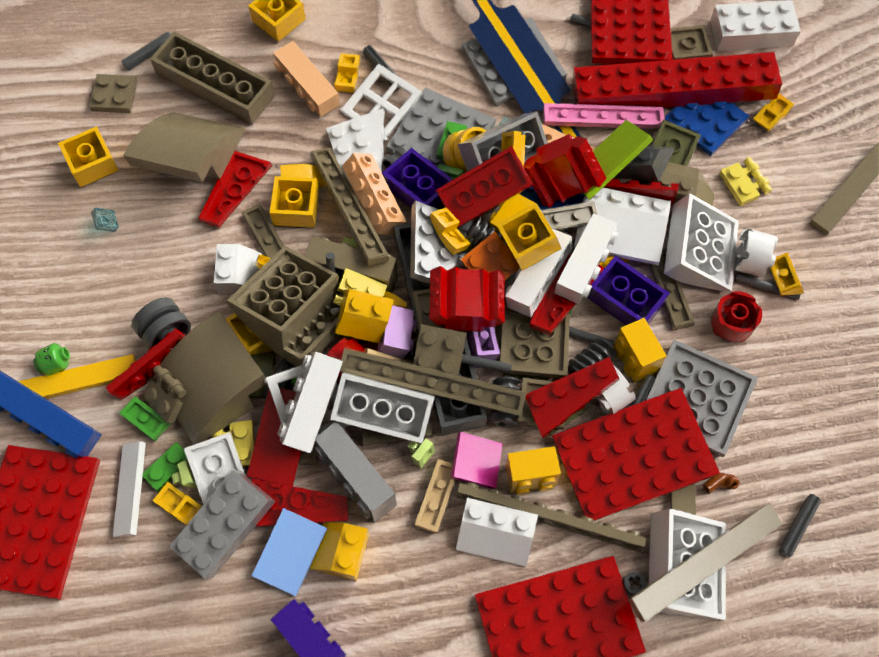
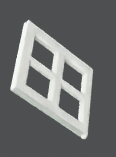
[340,64,423,141]
[264,365,350,448]

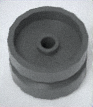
[131,297,191,350]

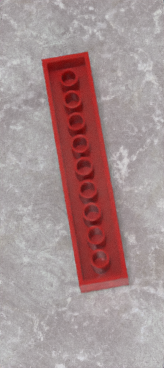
[572,52,783,108]

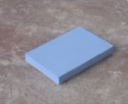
[252,508,328,596]

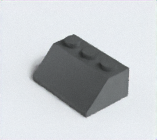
[614,145,674,182]

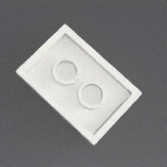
[184,432,246,505]

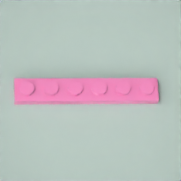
[543,103,665,129]

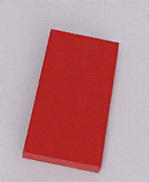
[436,146,533,229]
[247,388,302,486]

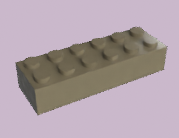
[150,32,275,125]

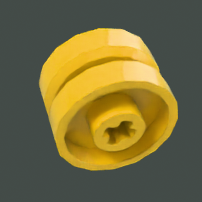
[443,127,487,173]

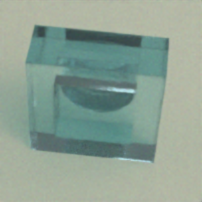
[91,208,119,232]

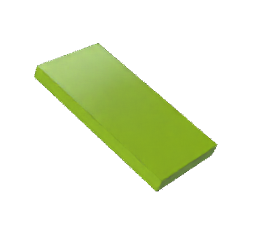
[582,120,653,200]

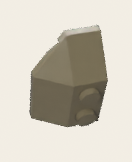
[634,162,715,206]

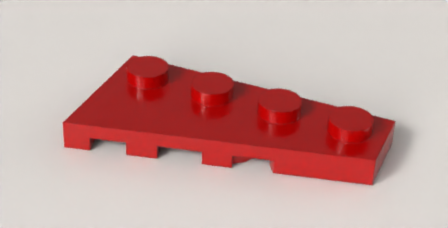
[198,151,272,228]
[603,179,679,212]
[529,253,605,335]
[106,329,186,400]
[525,357,620,438]
[251,478,349,526]

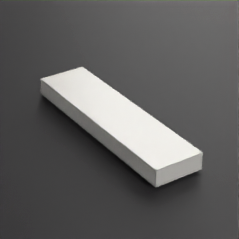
[113,441,146,538]

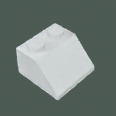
[214,244,264,295]

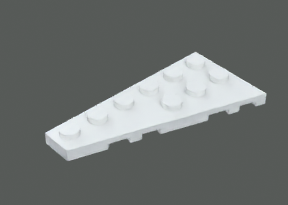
[326,109,385,202]

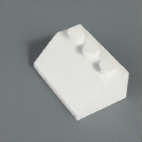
[456,498,538,567]

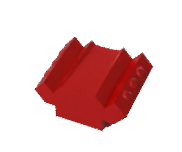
[524,134,607,208]
[429,266,505,332]

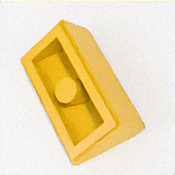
[770,252,804,295]

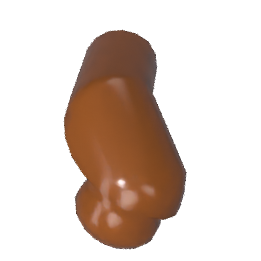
[702,472,740,494]

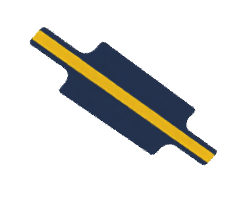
[469,0,581,137]

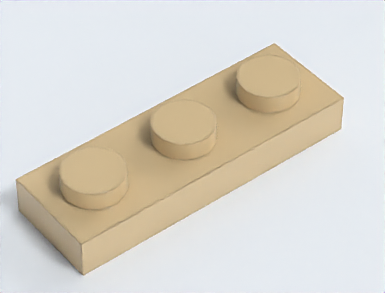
[415,459,456,534]

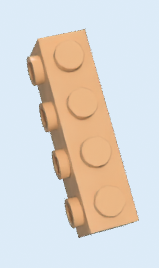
[273,41,340,117]
[342,153,406,235]

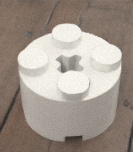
[734,228,778,277]
[592,366,636,416]

